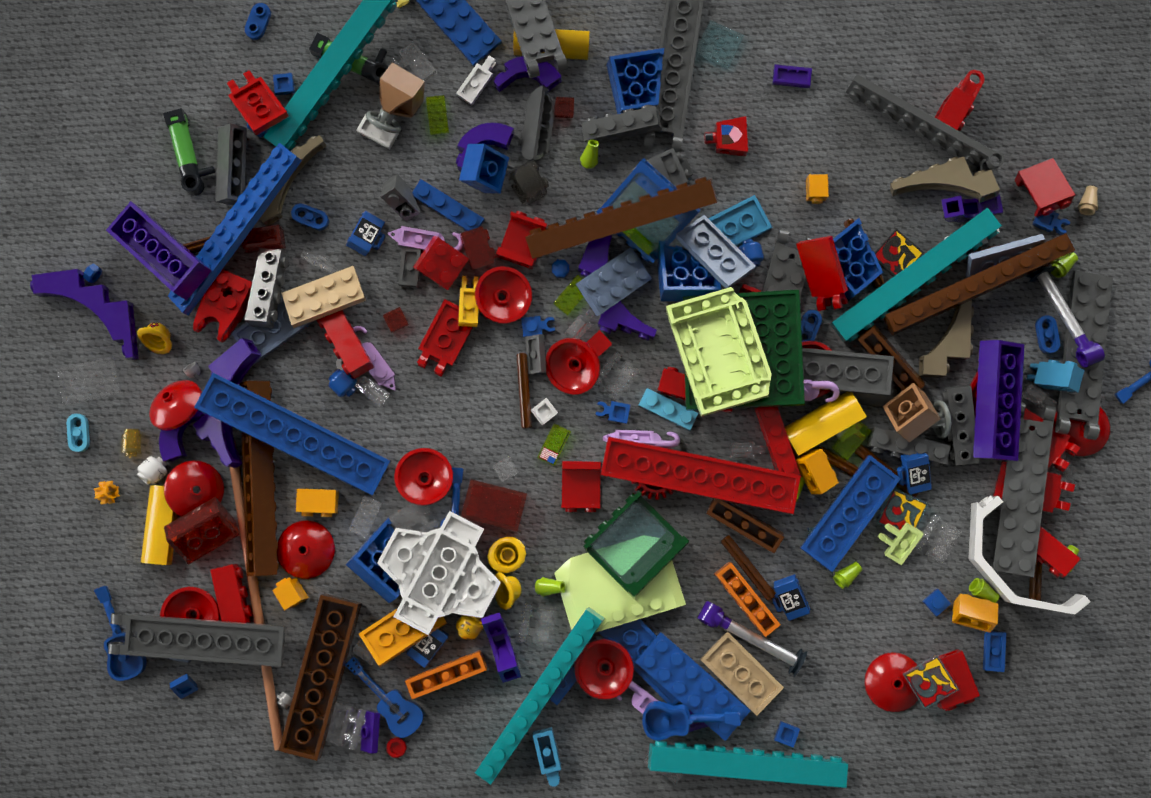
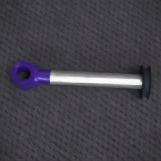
[1026,264,1105,368]
[697,601,807,677]

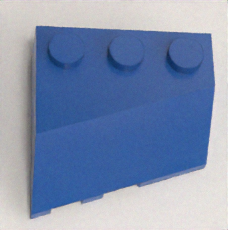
[606,48,664,114]
[833,218,883,301]
[658,241,721,302]
[346,517,400,603]

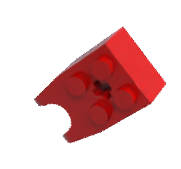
[935,70,985,132]
[193,269,252,343]

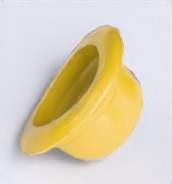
[137,322,172,355]
[487,537,526,573]
[495,572,521,610]

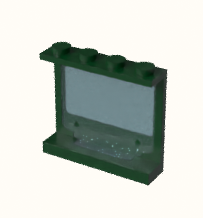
[583,492,689,599]

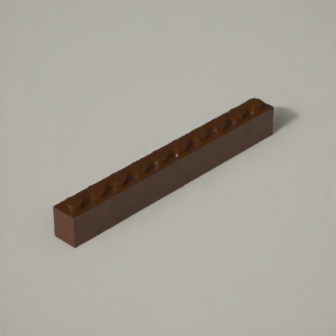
[525,176,718,259]
[884,233,1075,336]
[240,381,279,577]

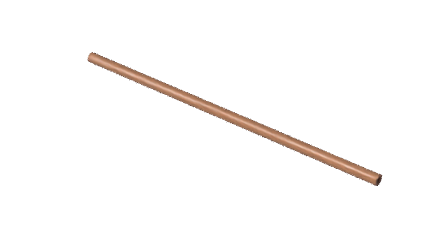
[230,440,282,751]

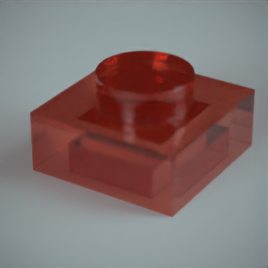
[555,97,574,118]
[383,307,409,333]

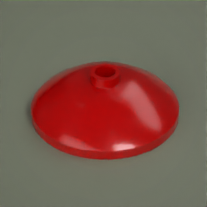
[475,266,532,324]
[546,338,600,395]
[149,380,202,430]
[1053,407,1110,456]
[394,448,453,506]
[164,460,224,519]
[277,521,335,579]
[160,587,220,621]
[575,639,634,699]
[865,652,922,712]

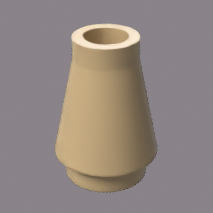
[1078,186,1098,215]

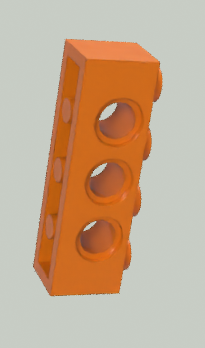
[714,562,781,637]
[405,650,488,699]

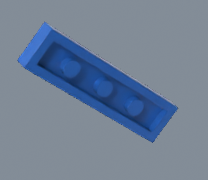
[412,179,485,236]

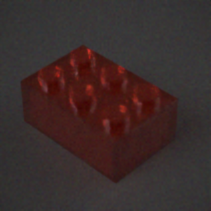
[461,479,528,532]
[164,497,240,565]

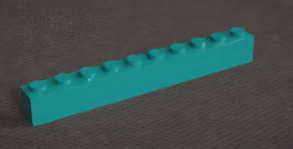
[264,0,398,151]
[830,208,1002,342]
[475,607,605,785]
[648,740,848,788]

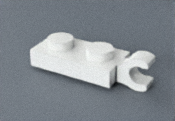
[456,55,496,106]

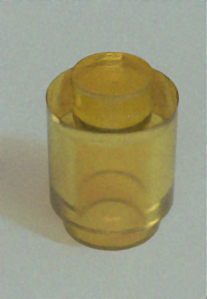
[121,429,142,457]

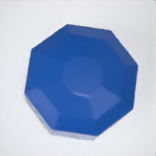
[552,259,569,278]
[83,263,102,283]

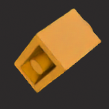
[796,449,839,494]
[296,489,339,517]
[272,577,309,611]
[952,593,998,633]

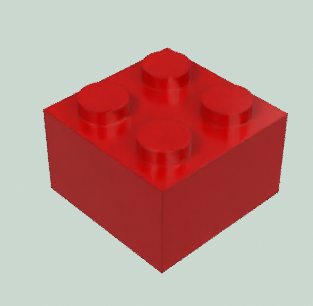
[413,236,469,290]

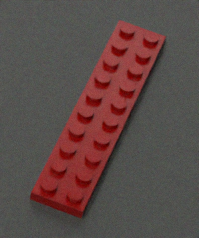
[600,437,801,514]

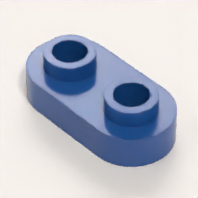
[245,3,271,40]
[291,204,329,231]
[801,310,822,342]
[1035,315,1060,354]

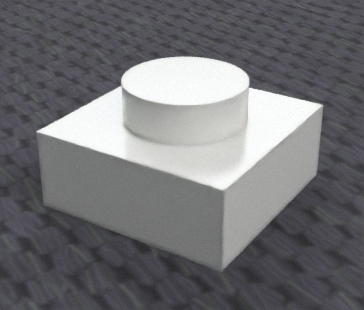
[530,398,558,425]

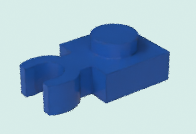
[1032,211,1070,235]
[521,316,555,337]
[595,401,630,424]

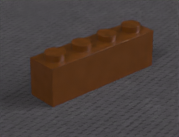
[858,324,925,391]
[706,498,784,553]

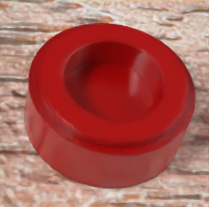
[386,737,407,758]

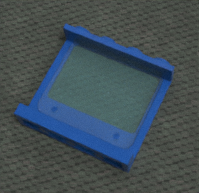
[597,158,701,263]

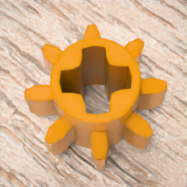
[94,481,120,505]

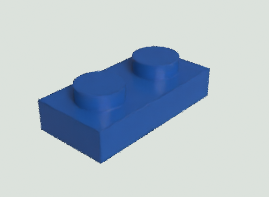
[983,631,1006,672]

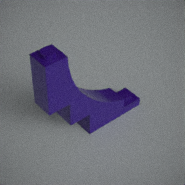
[30,269,139,360]

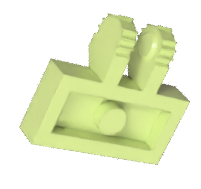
[878,522,924,565]

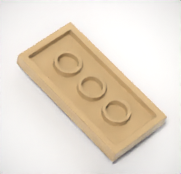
[281,266,366,328]
[700,632,784,716]

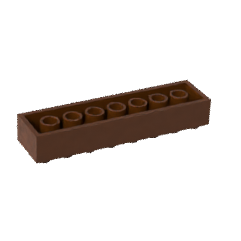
[279,594,362,761]

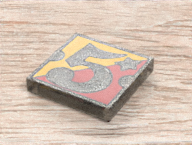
[874,228,925,277]

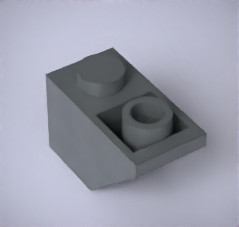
[380,174,420,222]

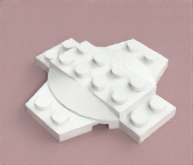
[377,511,501,635]

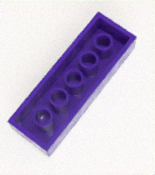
[106,201,212,301]
[973,340,1025,461]

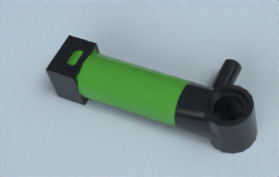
[309,33,388,86]
[163,108,215,196]

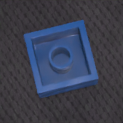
[459,144,509,194]

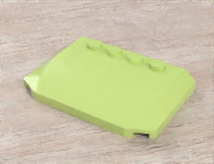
[666,287,771,417]
[555,535,686,633]

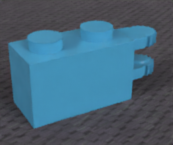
[1026,360,1084,393]
[533,727,561,787]

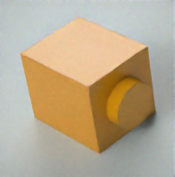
[806,174,829,204]

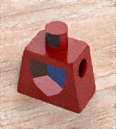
[704,116,748,156]

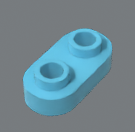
[66,413,90,452]

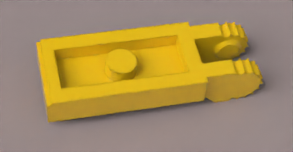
[458,276,478,327]

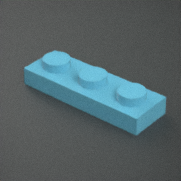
[638,388,698,431]

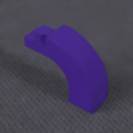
[494,56,562,92]
[456,123,514,171]
[941,194,1003,222]
[159,410,205,462]
[481,612,521,683]

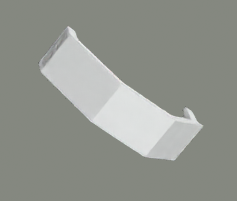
[969,495,1090,614]

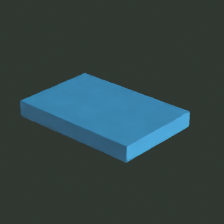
[708,195,773,247]

